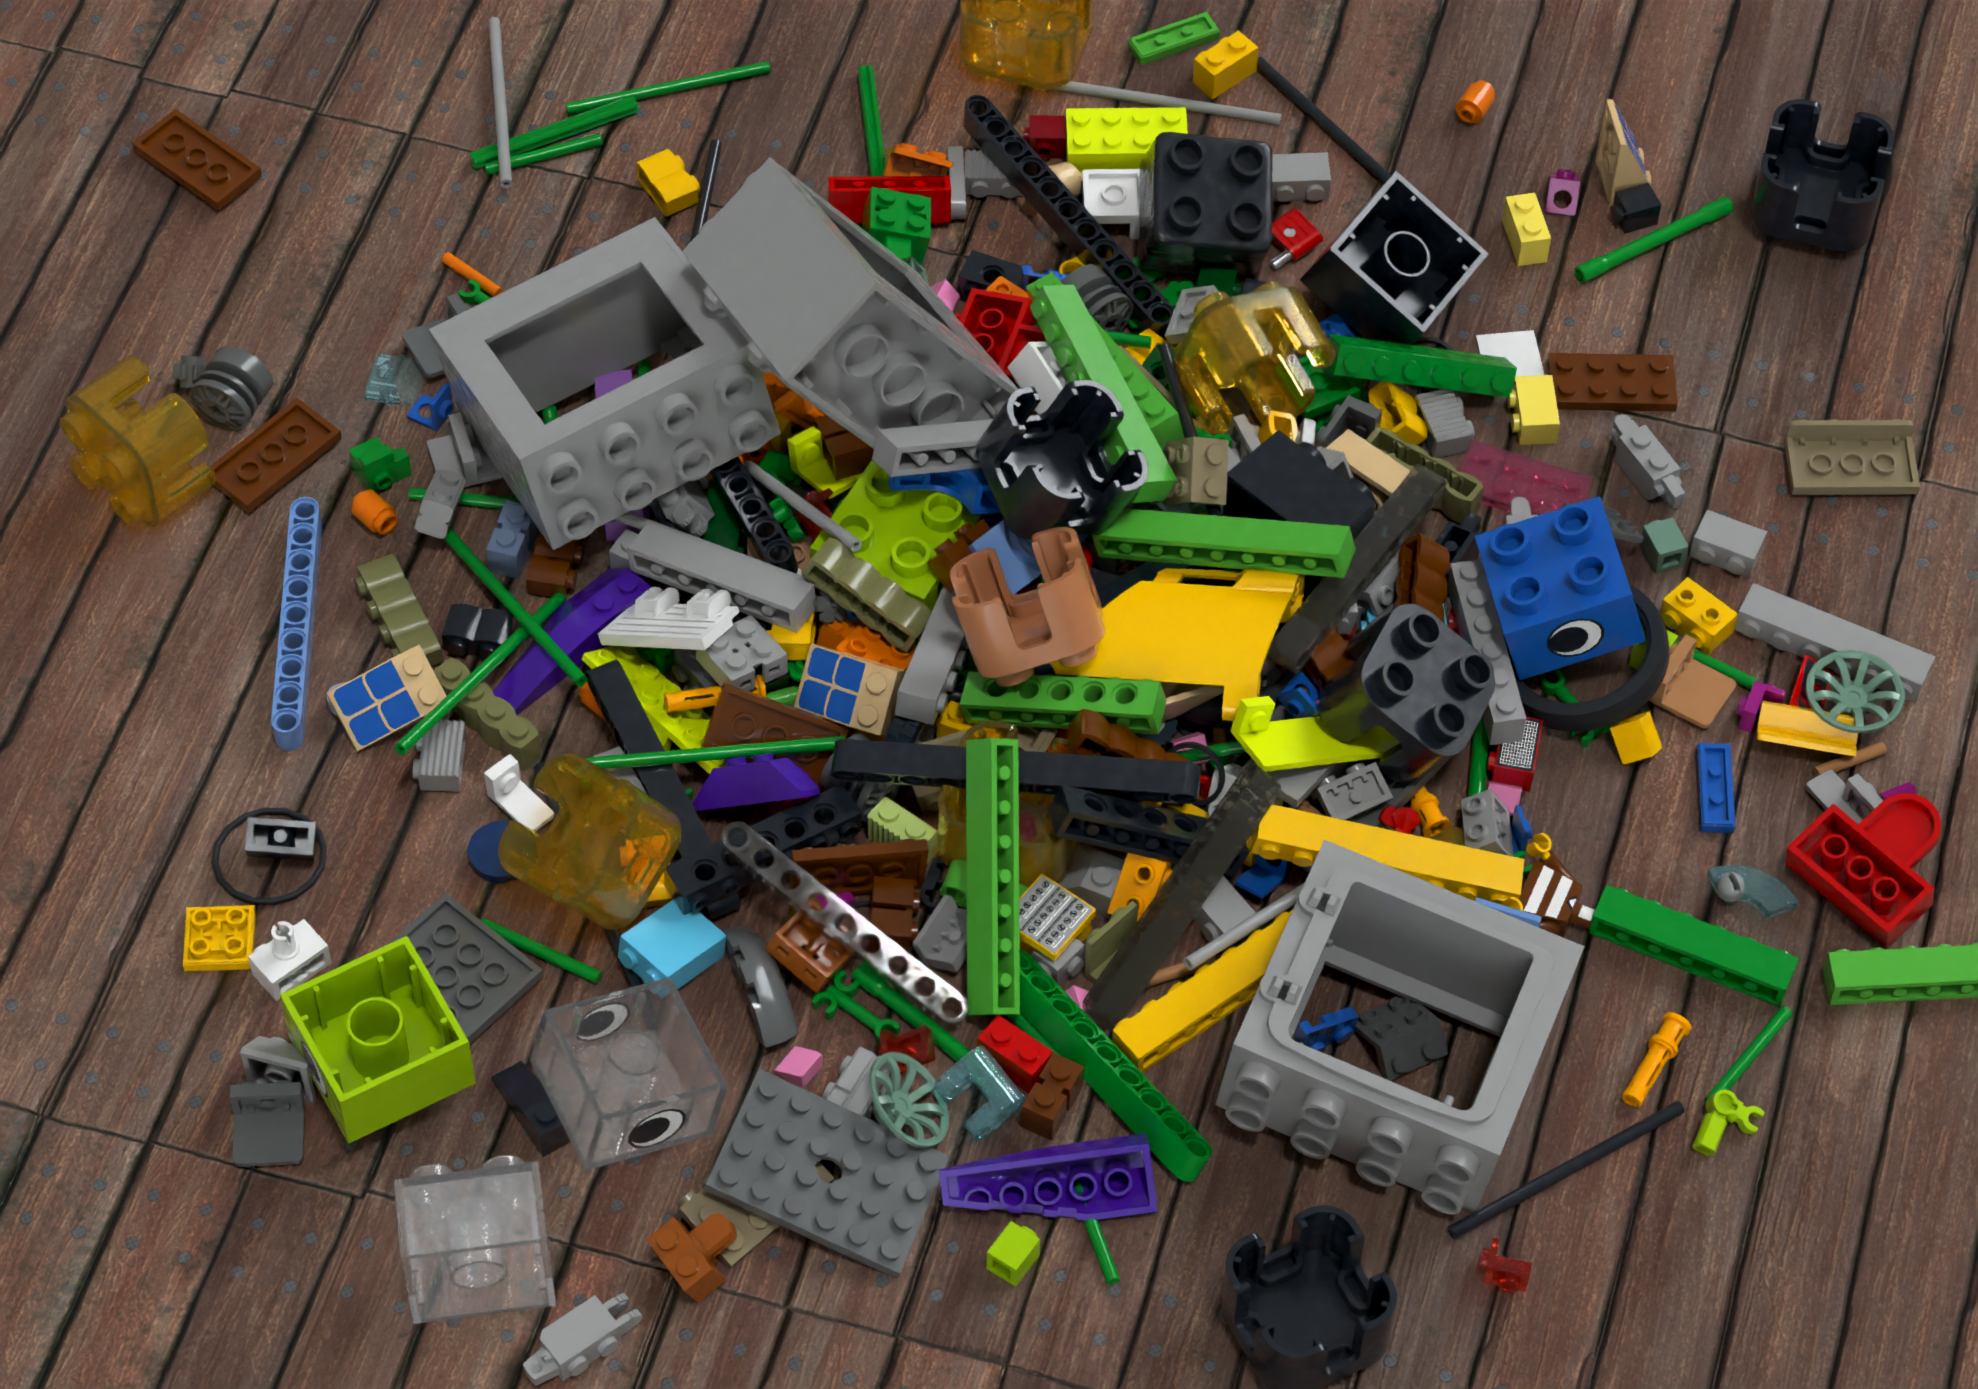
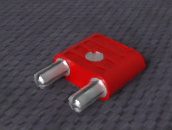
[1270,208,1323,269]

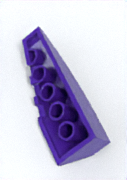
[493,568,651,715]
[939,1133,1158,1221]

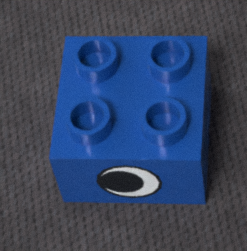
[1474,496,1646,680]

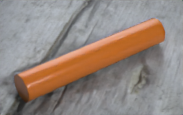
[442,252,503,297]

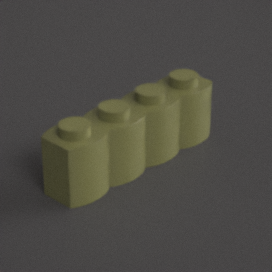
[1366,427,1484,523]
[802,537,932,652]
[354,553,443,666]
[433,658,541,771]

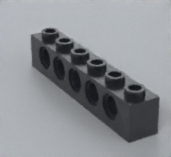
[664,783,862,915]
[1047,785,1249,877]

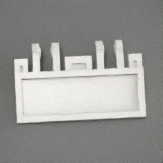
[598,587,739,650]

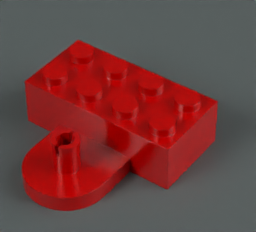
[959,288,1046,384]
[1786,793,1941,949]

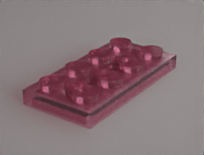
[1460,440,1593,515]

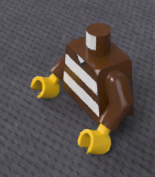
[1502,833,1595,938]

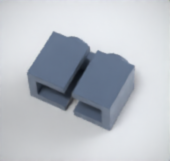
[486,500,539,579]

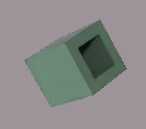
[1640,517,1689,574]

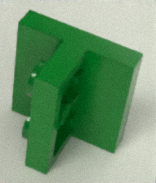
[1274,348,1361,419]

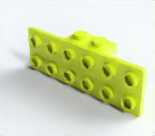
[582,646,726,774]

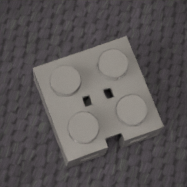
[696,615,788,691]

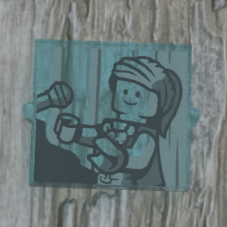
[364,354,425,407]

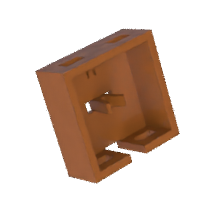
[765,899,863,993]

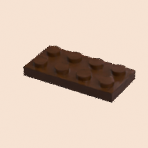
[132,109,262,211]
[1548,353,1678,412]
[204,398,342,513]
[701,683,849,788]
[789,839,929,900]

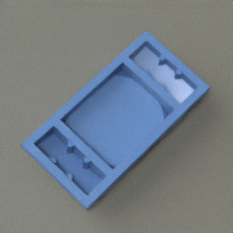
[968,518,1091,594]

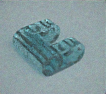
[933,1045,1026,1141]

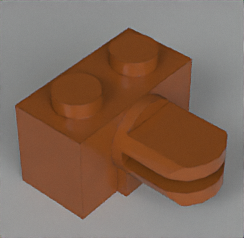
[646,1212,737,1303]

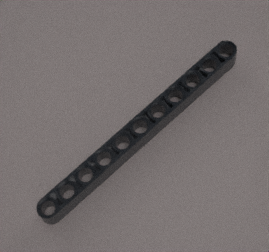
[963,95,1174,340]
[831,739,1201,804]

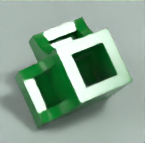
[349,437,412,492]

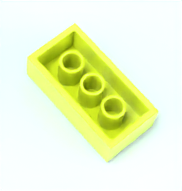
[1065,107,1188,174]

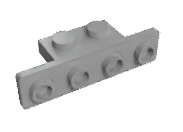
[1806,770,1883,824]

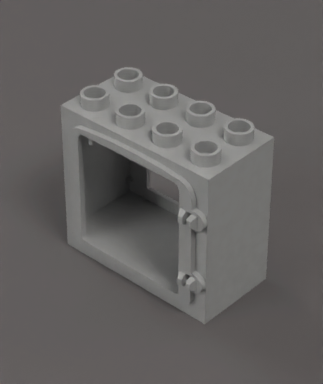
[682,157,1018,449]
[429,217,781,550]
[1215,840,1585,1214]

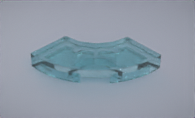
[1707,865,1799,918]

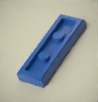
[1696,743,1735,833]

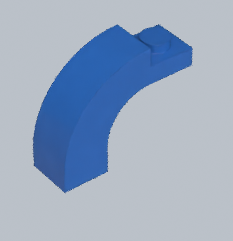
[888,468,1001,514]

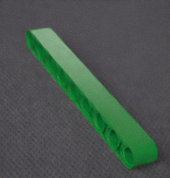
[1020,949,1213,1182]

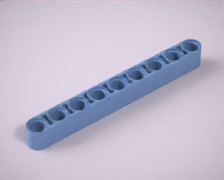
[271,497,322,751]

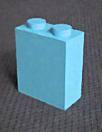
[618,899,727,998]

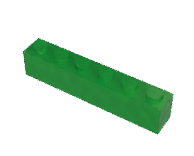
[1323,334,1517,398]
[1588,885,1799,1007]

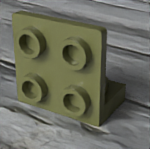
[1084,901,1161,1001]

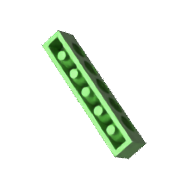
[960,671,1167,734]

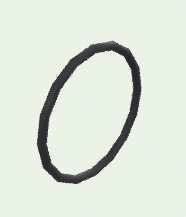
[211,807,327,905]

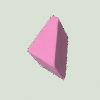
[774,1046,823,1089]

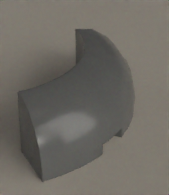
[723,926,798,1048]

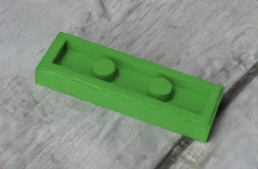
[1127,12,1220,66]

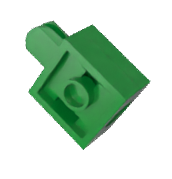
[862,186,931,266]

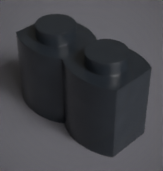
[442,604,516,660]

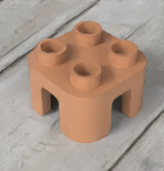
[950,527,1105,687]

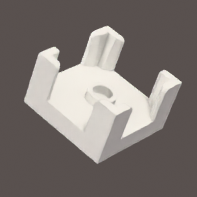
[1082,169,1140,239]

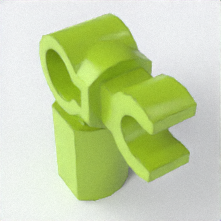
[1692,1089,1765,1156]

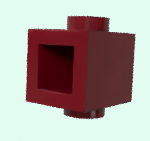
[1023,115,1066,159]

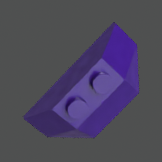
[692,753,820,811]

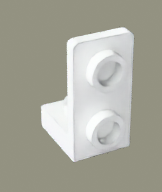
[484,754,554,835]

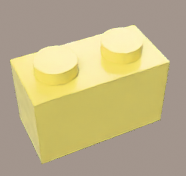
[1502,193,1551,266]
[1507,375,1560,445]

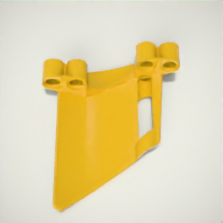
[1050,568,1305,722]

